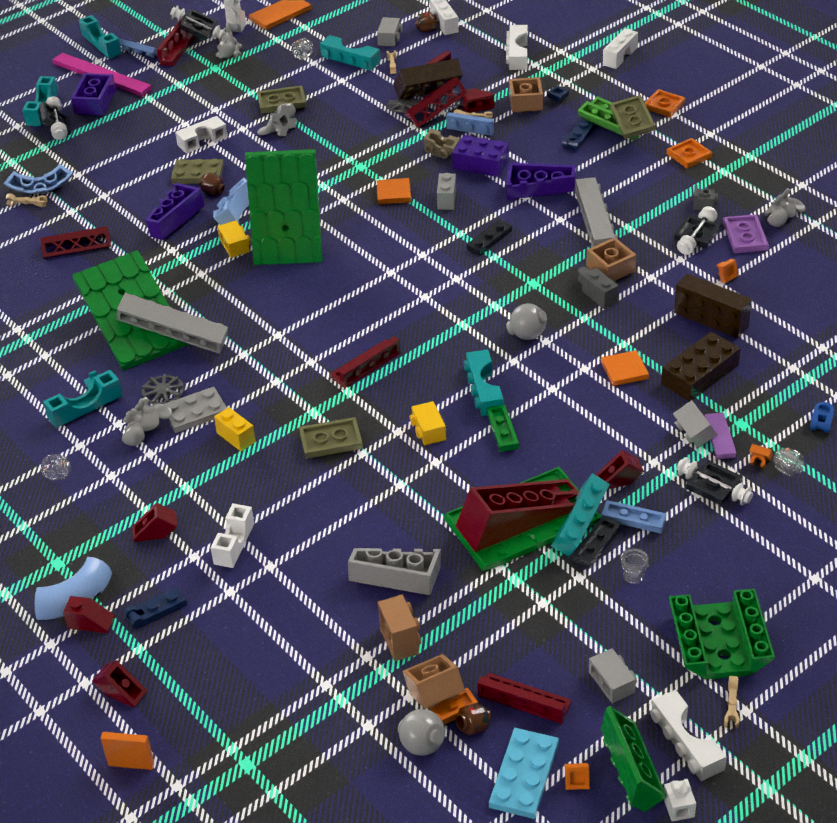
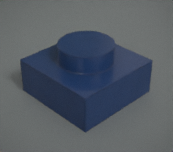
[547,85,569,102]

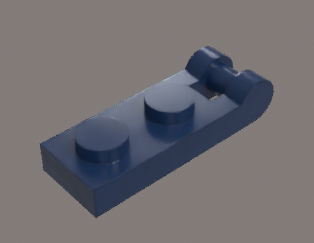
[562,120,594,150]
[124,587,187,629]

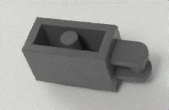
[578,267,619,309]

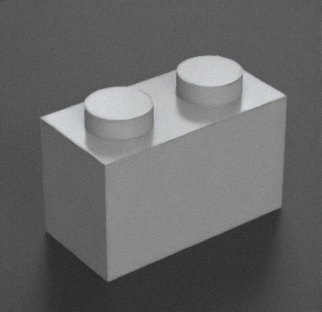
[377,17,403,46]
[437,173,456,210]
[673,400,717,448]
[589,648,637,703]

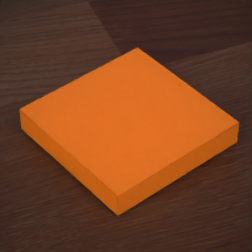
[645,89,686,118]
[666,138,713,169]
[376,178,411,204]
[601,350,649,386]
[100,732,155,770]

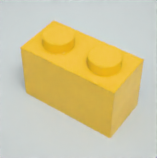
[217,220,251,258]
[409,401,446,446]
[214,407,256,452]

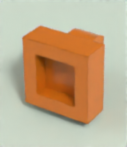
[716,259,739,283]
[750,444,773,468]
[565,763,590,790]

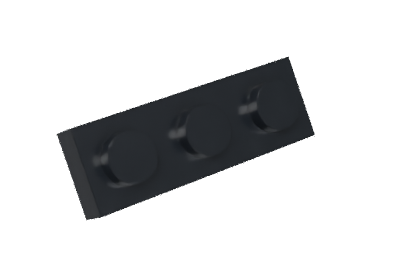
[467,220,512,256]
[571,516,621,569]

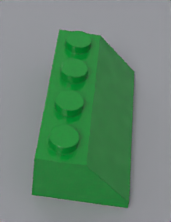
[601,706,667,812]

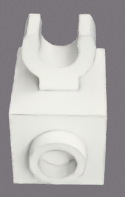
[664,779,696,821]

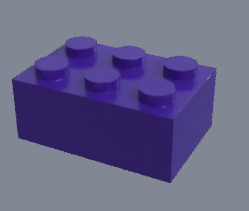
[71,73,116,116]
[452,135,509,177]

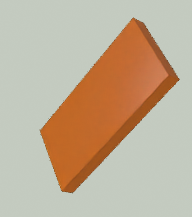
[249,0,312,30]

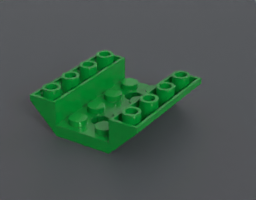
[668,589,775,680]

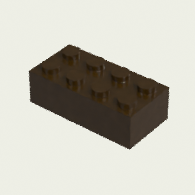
[393,59,463,100]
[674,273,752,339]
[661,331,741,402]

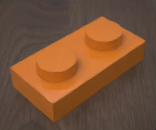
[428,687,478,725]

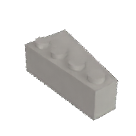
[348,548,441,595]

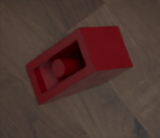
[459,88,495,113]
[595,450,644,490]
[132,502,178,542]
[63,596,115,634]
[92,660,147,707]

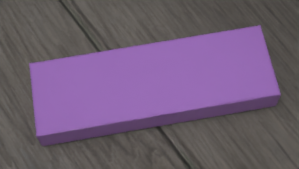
[704,412,737,460]

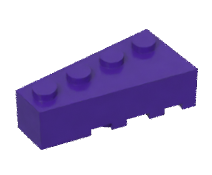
[506,163,576,200]
[146,182,205,240]

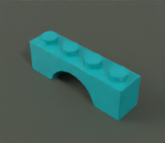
[79,15,122,59]
[320,35,380,71]
[22,76,58,127]
[463,349,504,416]
[43,370,123,428]
[551,473,610,557]

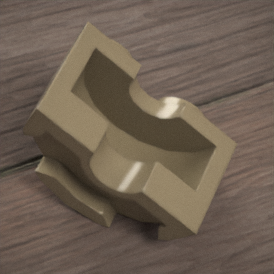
[424,128,460,159]

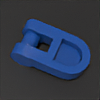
[810,402,834,433]

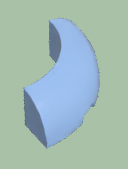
[4,164,73,194]
[213,178,249,225]
[35,557,112,620]

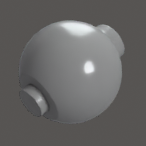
[506,303,547,340]
[398,709,445,756]

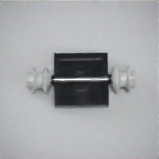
[170,5,226,42]
[39,97,72,140]
[674,206,720,255]
[677,457,753,506]

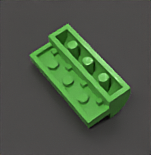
[577,96,640,140]

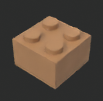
[509,77,543,113]
[586,237,636,281]
[378,594,421,662]
[402,654,465,709]

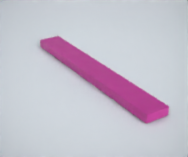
[52,53,152,97]

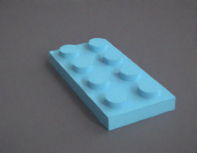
[489,728,559,819]

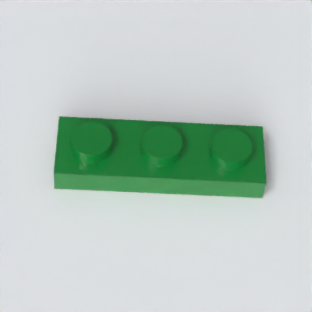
[486,404,519,452]

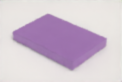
[723,214,769,253]

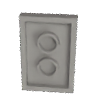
[164,387,227,433]

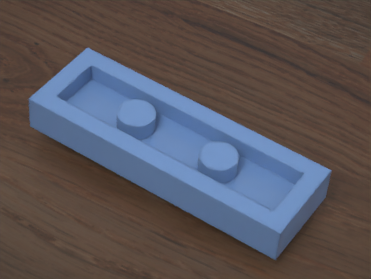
[119,38,158,58]
[446,112,494,136]
[601,500,667,533]

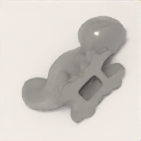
[216,22,242,59]
[257,103,297,137]
[764,188,806,227]
[122,396,173,446]

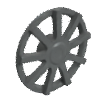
[387,98,420,113]
[142,374,184,404]

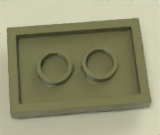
[257,86,307,113]
[610,95,656,139]
[171,159,224,184]
[299,417,363,459]

